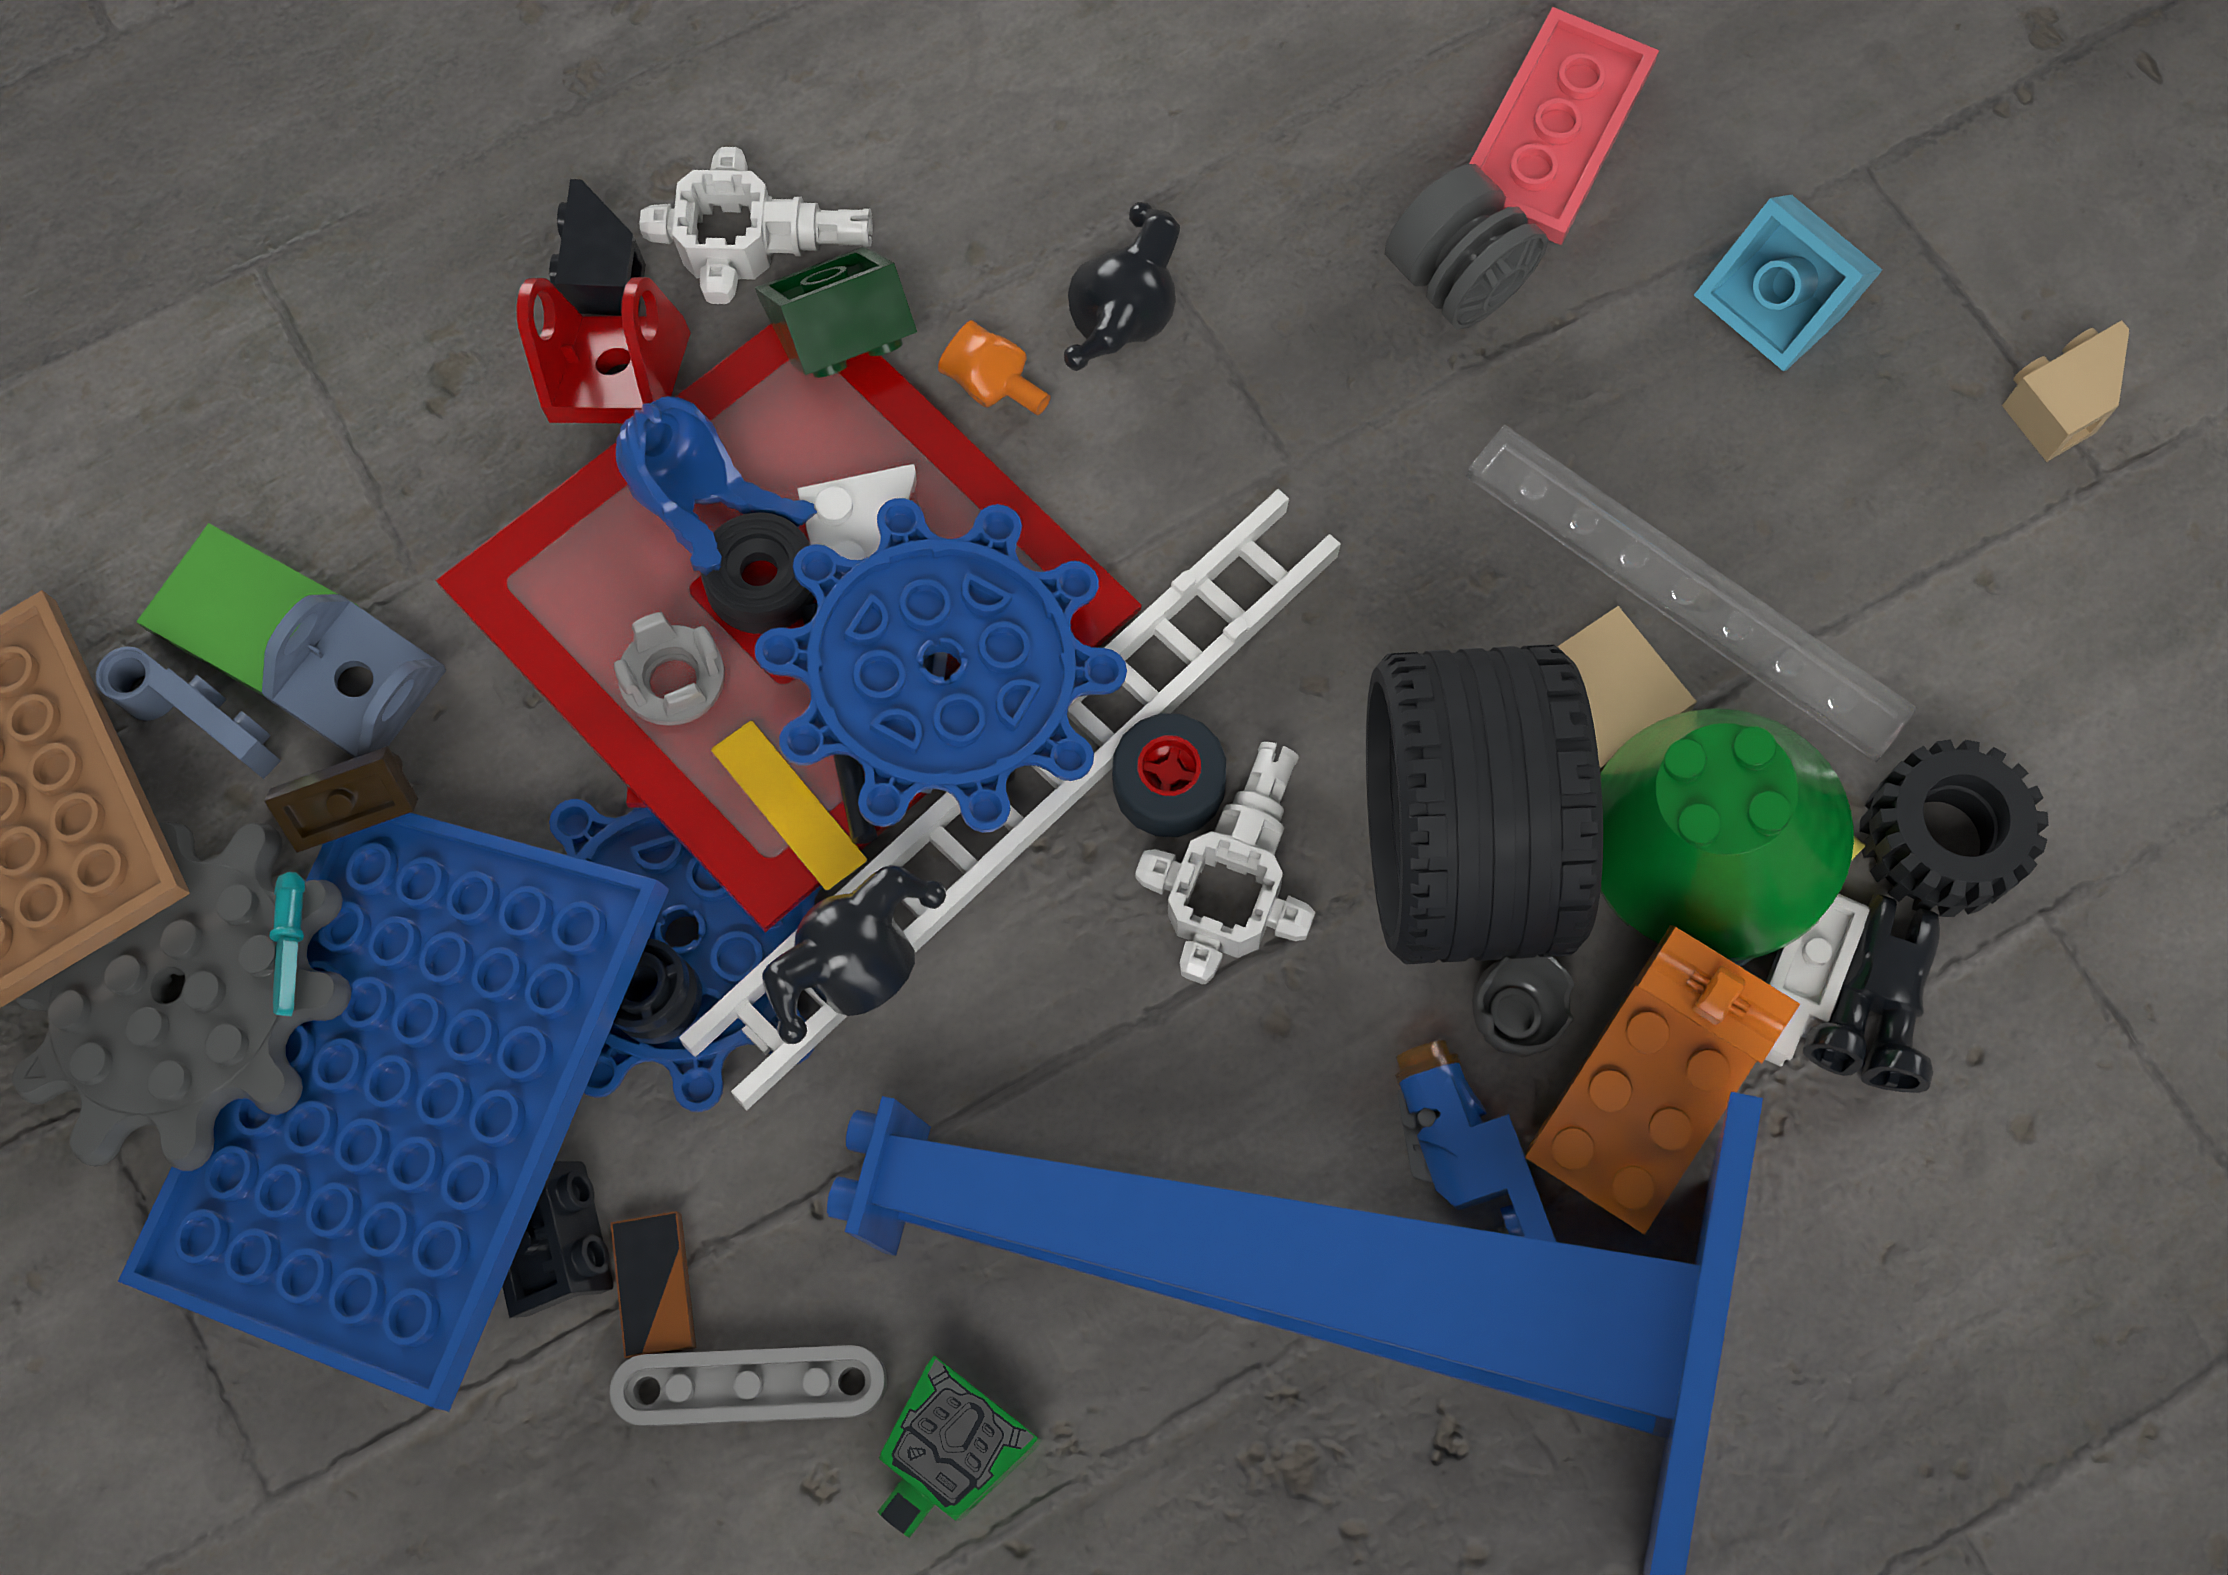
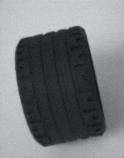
[1366,644,1603,965]

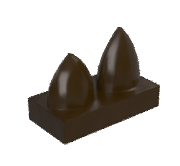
[264,746,418,853]

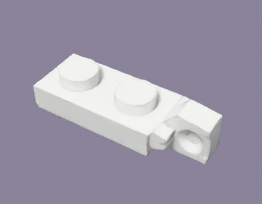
[1765,894,1870,1067]

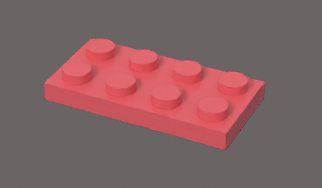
[1469,7,1659,245]

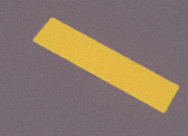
[711,721,867,890]

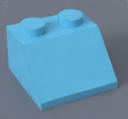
[1694,195,1883,371]

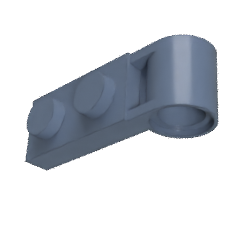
[96,647,281,779]

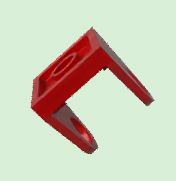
[517,277,691,424]

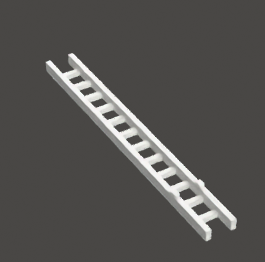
[679,489,1341,1111]

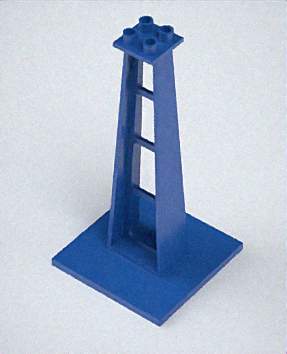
[827,1092,1763,1575]

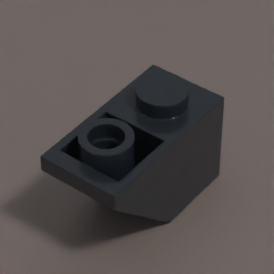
[549,179,646,316]

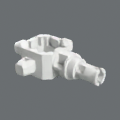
[639,147,873,304]
[1135,742,1315,984]

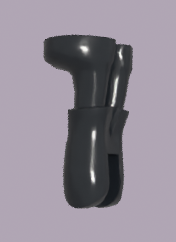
[1803,894,1940,1093]

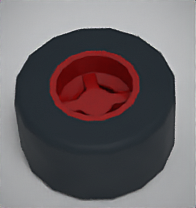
[1112,713,1227,837]

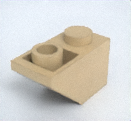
[2002,320,2129,462]

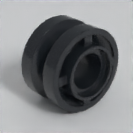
[613,938,703,1044]

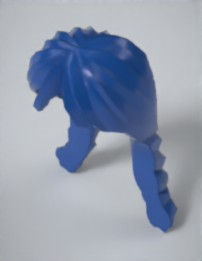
[616,396,817,576]

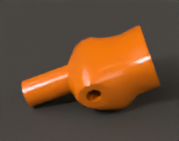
[938,320,1051,416]

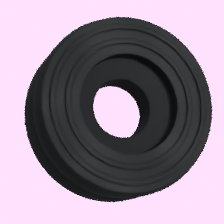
[701,513,814,634]

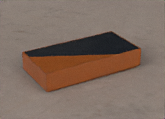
[611,1211,697,1359]

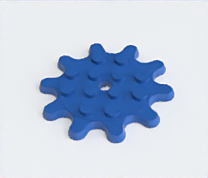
[755,498,1127,832]
[549,799,823,1112]

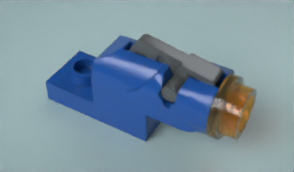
[1395,1040,1556,1242]

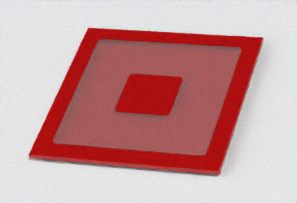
[435,324,1142,933]

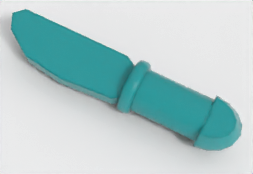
[269,872,305,1017]

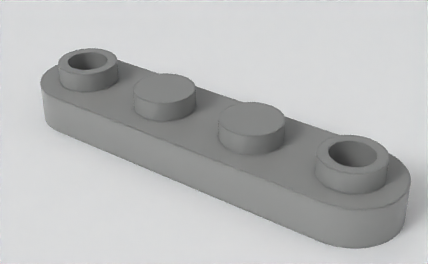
[610,1345,888,1426]

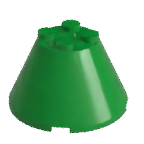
[1600,709,1854,961]

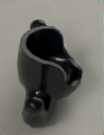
[1064,202,1180,371]
[762,865,946,1044]

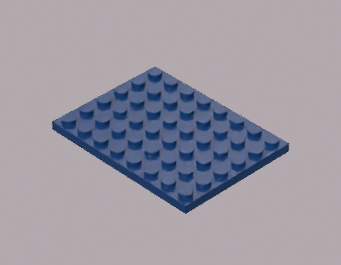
[118,813,669,1412]

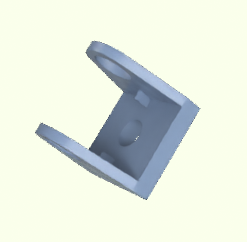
[262,594,446,758]

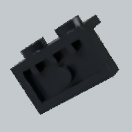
[502,1161,614,1318]

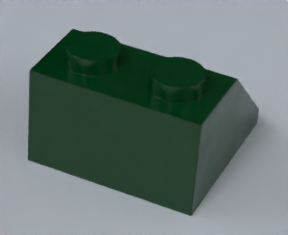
[755,247,917,378]

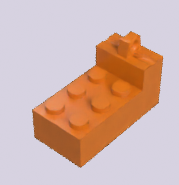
[1525,925,1800,1235]

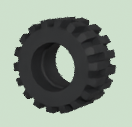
[1859,739,2049,917]

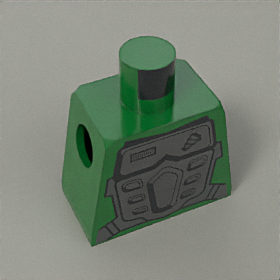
[877,1355,1042,1538]

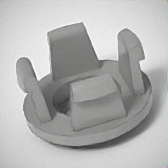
[614,612,725,725]

